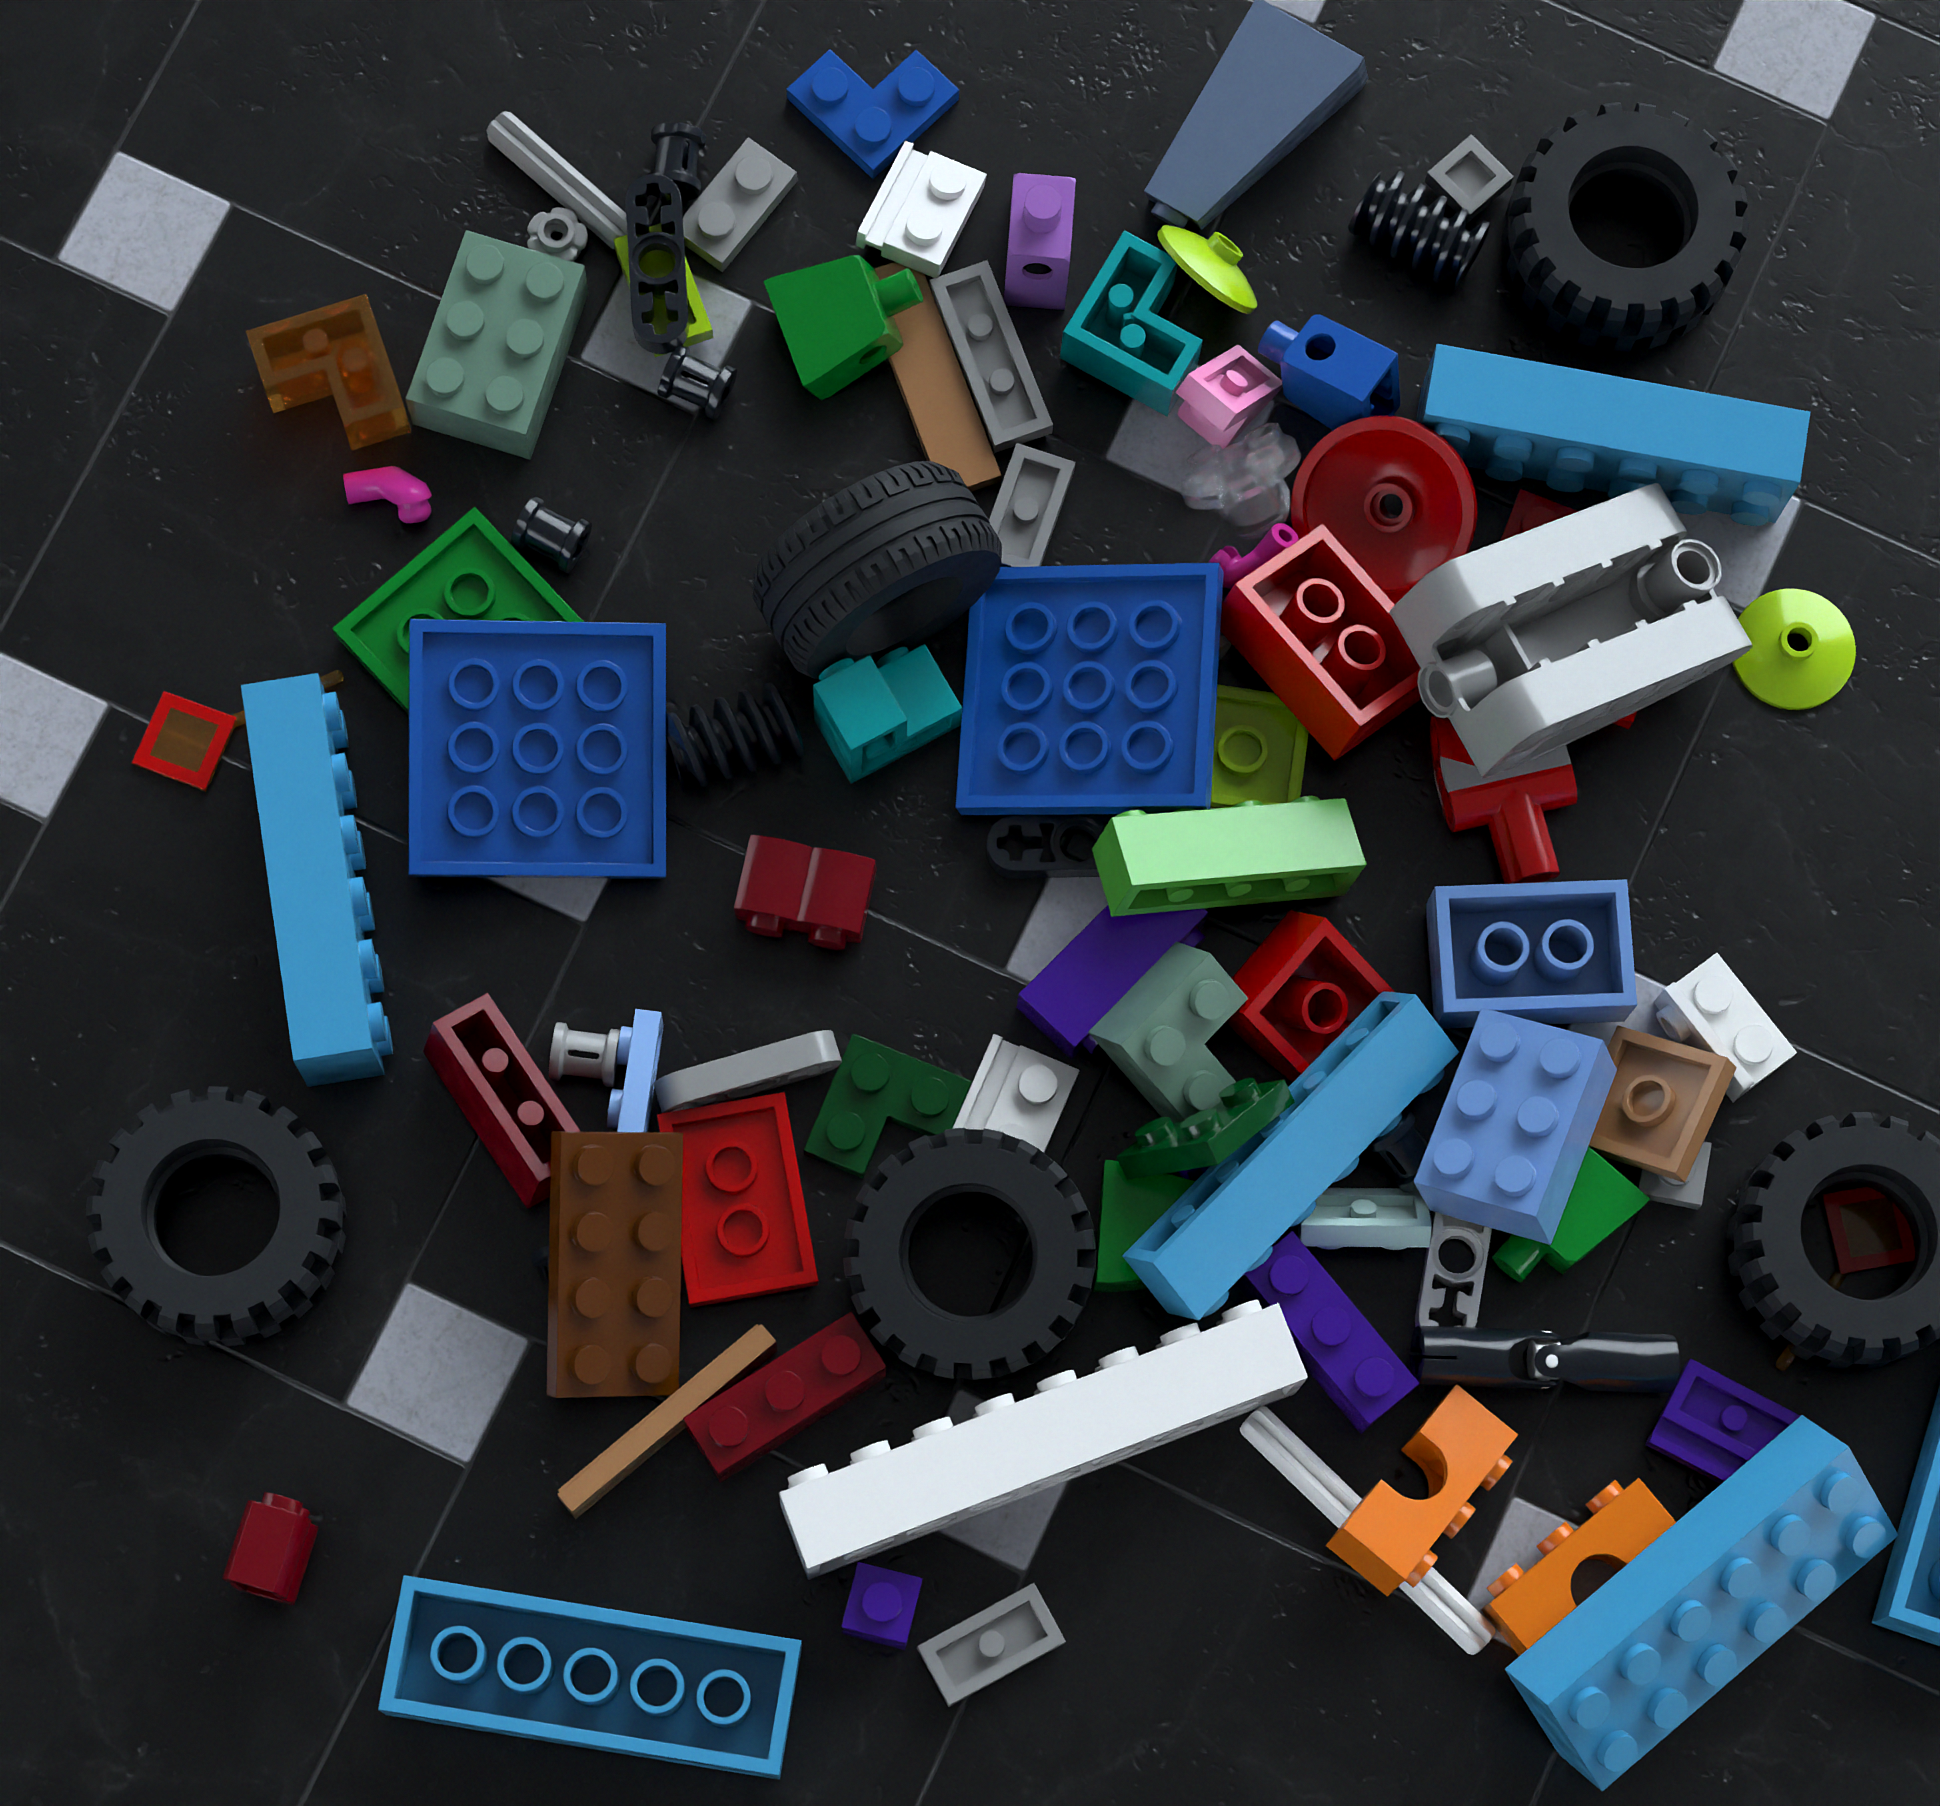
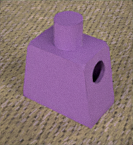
[1004,173,1076,310]

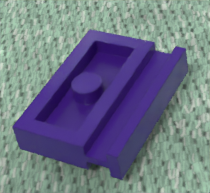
[1645,1358,1800,1485]

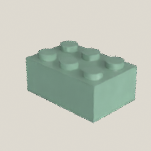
[406,230,589,460]

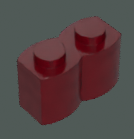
[734,835,877,950]
[222,1492,319,1605]

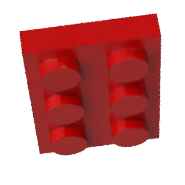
[657,1092,818,1308]

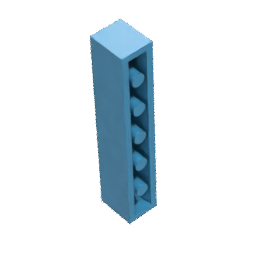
[1122,991,1459,1320]

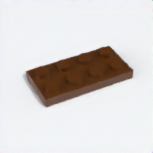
[547,1131,683,1398]

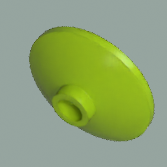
[1157,225,1257,314]
[1732,589,1856,710]

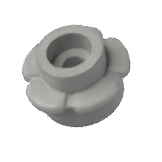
[527,207,588,262]

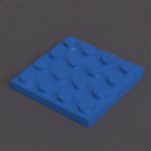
[955,563,1224,815]
[408,619,666,879]

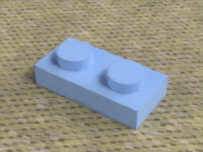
[607,1009,664,1132]

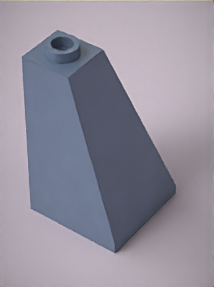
[1144,0,1368,230]

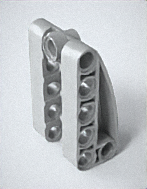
[1390,483,1753,779]

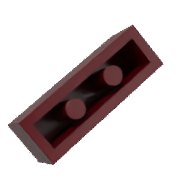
[423,993,581,1209]
[683,1312,887,1483]

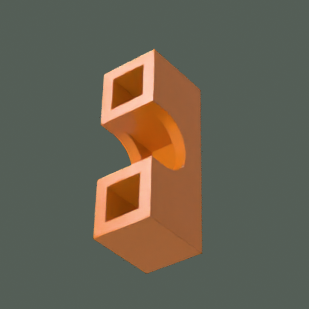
[1326,1384,1518,1597]
[1481,1478,1676,1656]

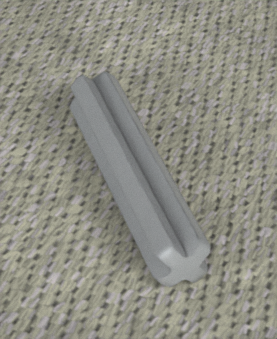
[486,111,627,249]

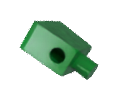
[764,255,923,401]
[1492,1146,1650,1282]
[1093,1160,1195,1293]

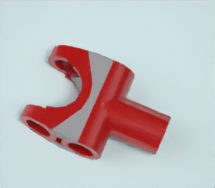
[1430,716,1577,884]

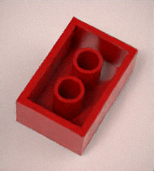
[1220,524,1421,761]

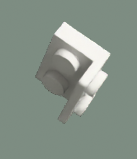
[1653,953,1797,1102]

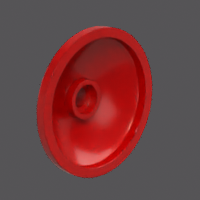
[1291,415,1477,604]

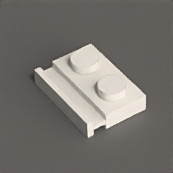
[855,141,987,278]
[952,1034,1079,1153]

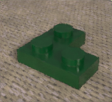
[804,1033,972,1179]
[1116,1078,1295,1180]

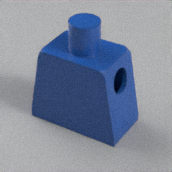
[1258,314,1401,430]

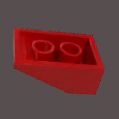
[1226,910,1396,1083]

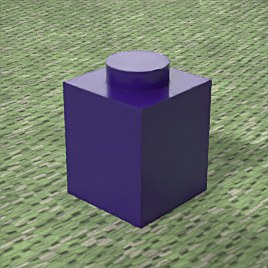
[841,1562,923,1650]

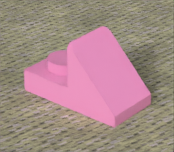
[1175,345,1282,451]

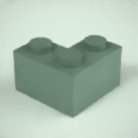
[1088,942,1248,1123]

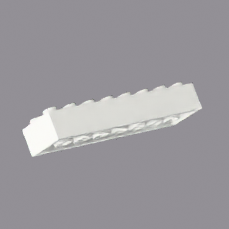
[779,1300,1308,1580]

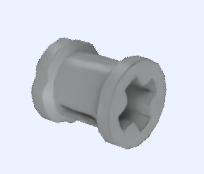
[549,1022,620,1087]

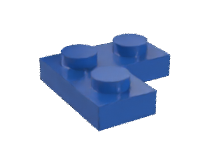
[787,49,959,179]

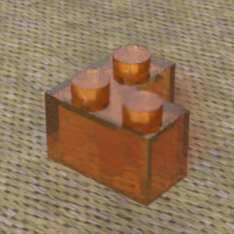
[246,294,411,450]

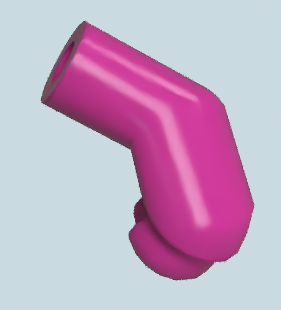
[343,466,432,523]
[1209,523,1299,589]

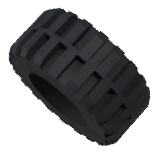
[1502,102,1749,352]
[86,1086,347,1347]
[1727,1112,1940,1370]
[843,1128,1097,1380]

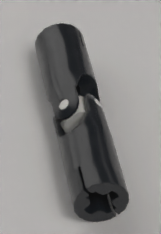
[1410,1325,1680,1393]

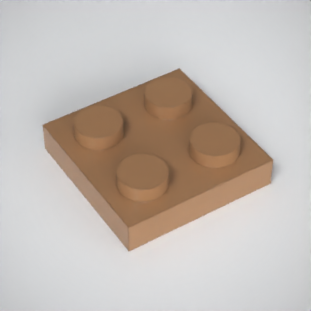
[1588,1025,1737,1183]

